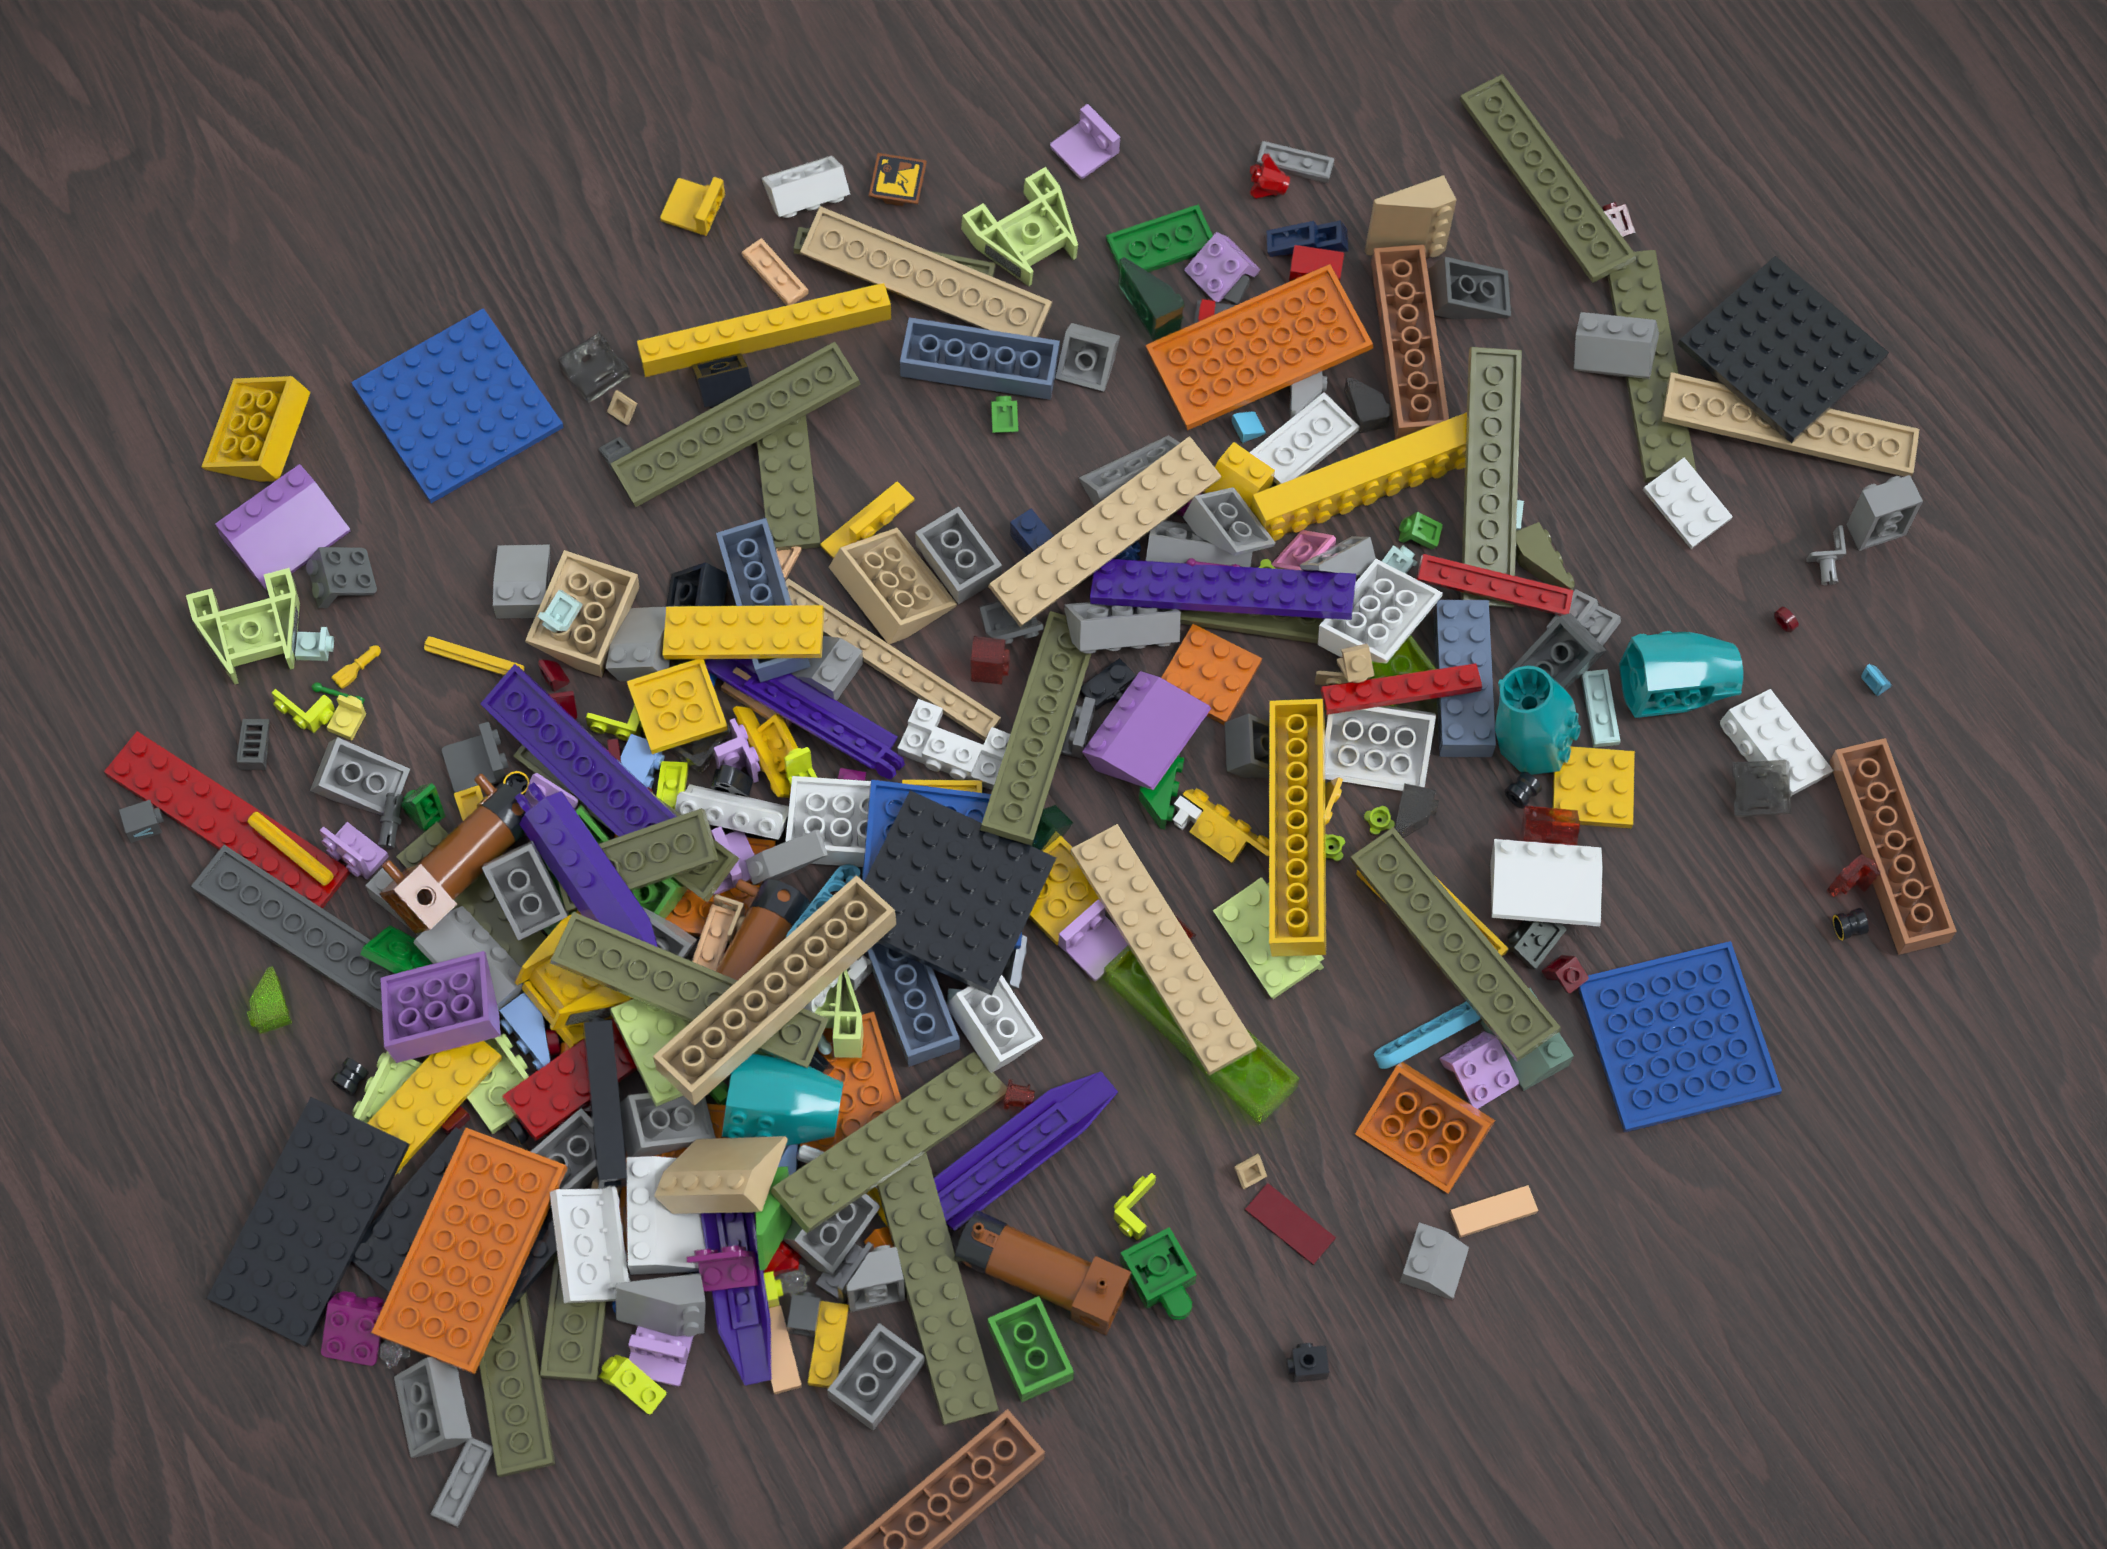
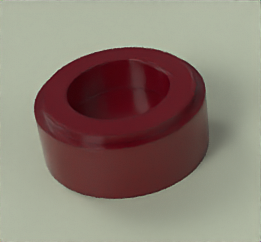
[1774,606,1799,633]
[546,1029,561,1056]

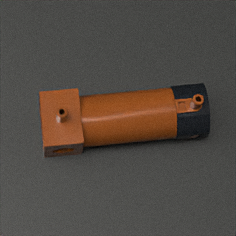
[379,774,526,934]
[689,879,810,1023]
[954,1210,1131,1336]

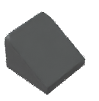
[1222,274,1250,304]
[598,437,632,473]

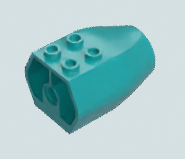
[1619,631,1743,718]
[1495,666,1581,775]
[722,1054,844,1146]

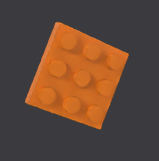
[1161,624,1262,725]

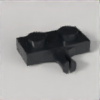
[1080,658,1136,711]

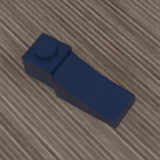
[1267,220,1348,257]

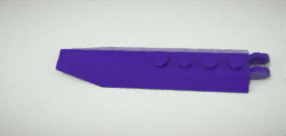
[704,659,905,780]
[515,782,658,947]
[934,1072,1118,1231]
[700,1212,772,1386]

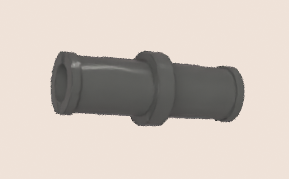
[377,793,404,849]

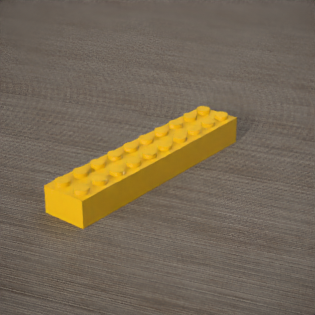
[1251,412,1467,541]
[1269,699,1326,957]

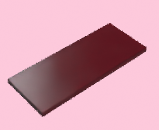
[1245,1183,1336,1265]

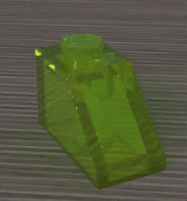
[247,966,292,1034]

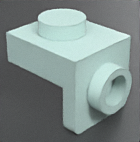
[537,590,583,633]

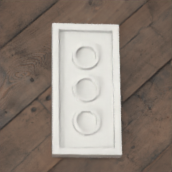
[1250,392,1359,485]

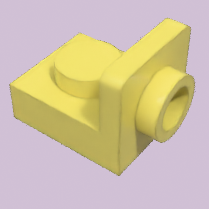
[327,695,366,741]

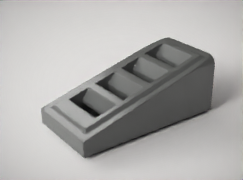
[237,719,270,770]

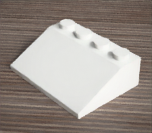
[1318,559,1442,664]
[1325,706,1436,794]
[786,776,871,867]
[1490,839,1602,926]
[627,1156,706,1275]

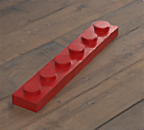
[1417,554,1574,616]
[1321,663,1482,715]

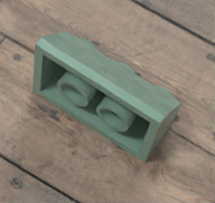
[1481,988,1574,1091]

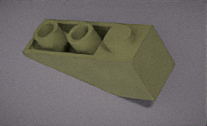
[1515,522,1575,590]

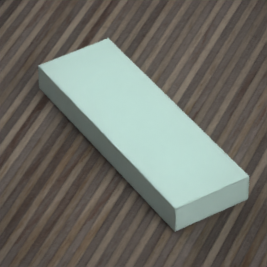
[1581,669,1620,747]

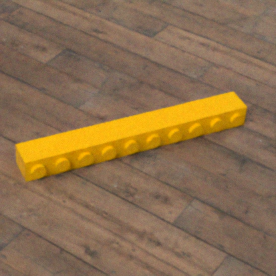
[637,283,891,377]

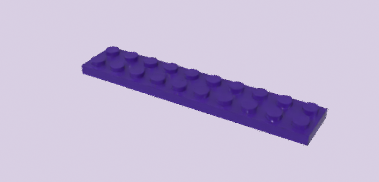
[1090,559,1356,620]
[481,664,678,837]

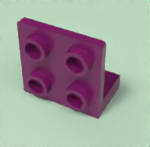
[686,1246,758,1292]

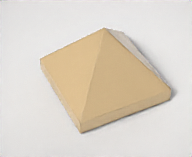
[607,390,638,425]
[1234,1154,1267,1189]

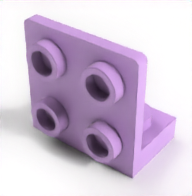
[1050,104,1120,179]
[1185,232,1261,302]
[319,822,389,880]
[1058,899,1131,981]
[1439,1031,1519,1109]

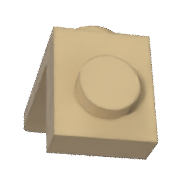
[1337,643,1374,683]

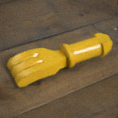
[331,645,381,689]

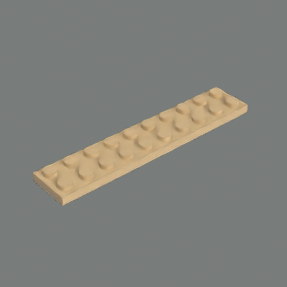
[800,206,1052,337]
[1661,372,1920,477]
[988,436,1222,627]
[1071,824,1257,1075]

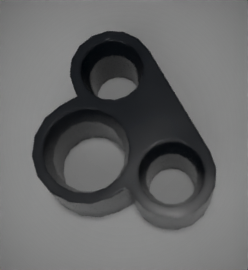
[711,765,753,797]

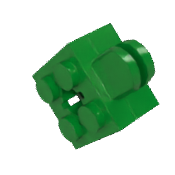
[1120,1227,1197,1321]

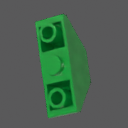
[1139,753,1185,830]

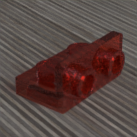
[1827,854,1881,898]

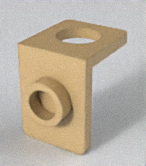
[1315,671,1349,686]
[713,894,745,943]

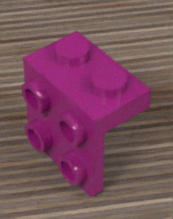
[321,1291,385,1366]

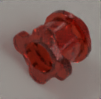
[1004,1079,1035,1110]

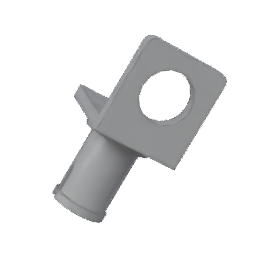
[1806,525,1846,585]

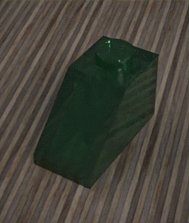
[1030,805,1073,851]

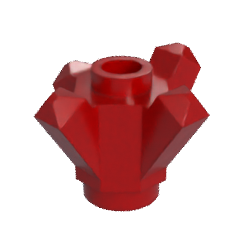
[1250,153,1290,198]
[763,1240,801,1277]

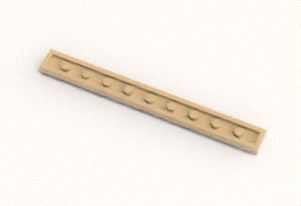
[786,578,1001,741]

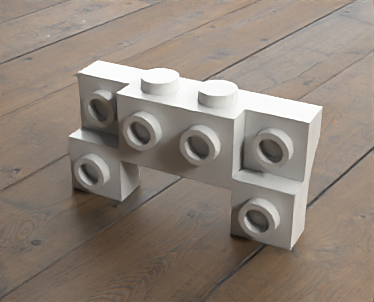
[898,699,1010,790]

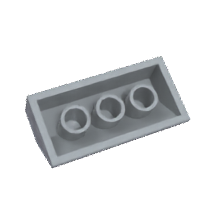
[1079,435,1180,506]
[1146,520,1252,567]
[1064,602,1181,653]
[413,906,529,1011]

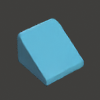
[1232,412,1266,443]
[1861,664,1891,696]

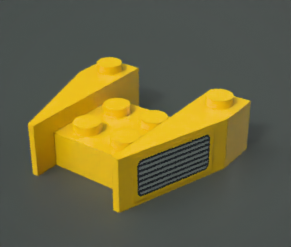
[515,910,634,1030]

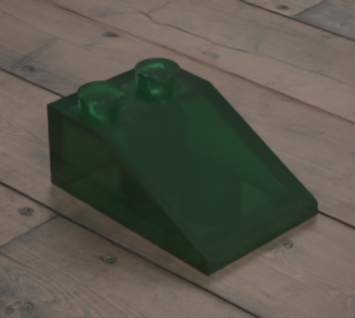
[1118,257,1185,342]

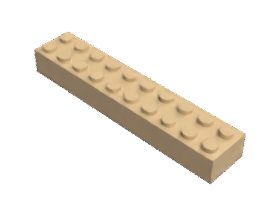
[653,875,896,1106]

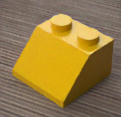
[1202,442,1275,509]

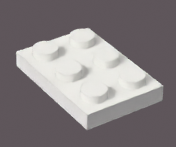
[1643,458,1733,549]

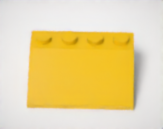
[202,376,311,482]

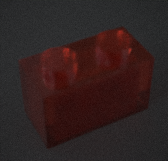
[971,636,1010,685]
[1521,806,1580,846]

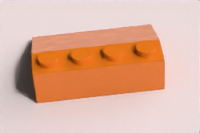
[1355,1062,1496,1193]

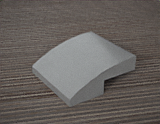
[1547,589,1621,646]

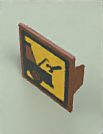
[869,153,927,206]

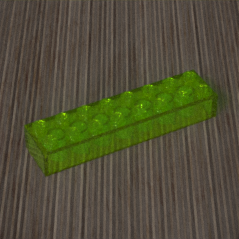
[1103,945,1300,1125]

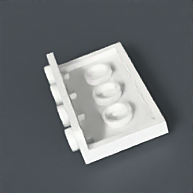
[1720,689,1834,803]
[675,784,789,840]
[550,1186,630,1303]

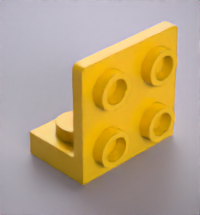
[660,177,725,236]

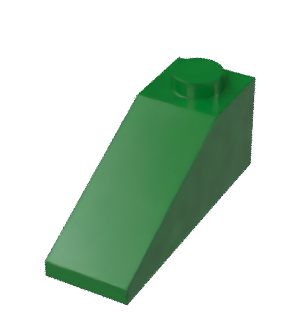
[401,783,446,832]

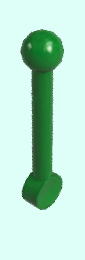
[312,682,365,704]

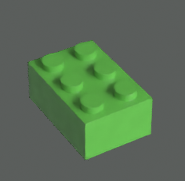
[988,1296,1074,1402]

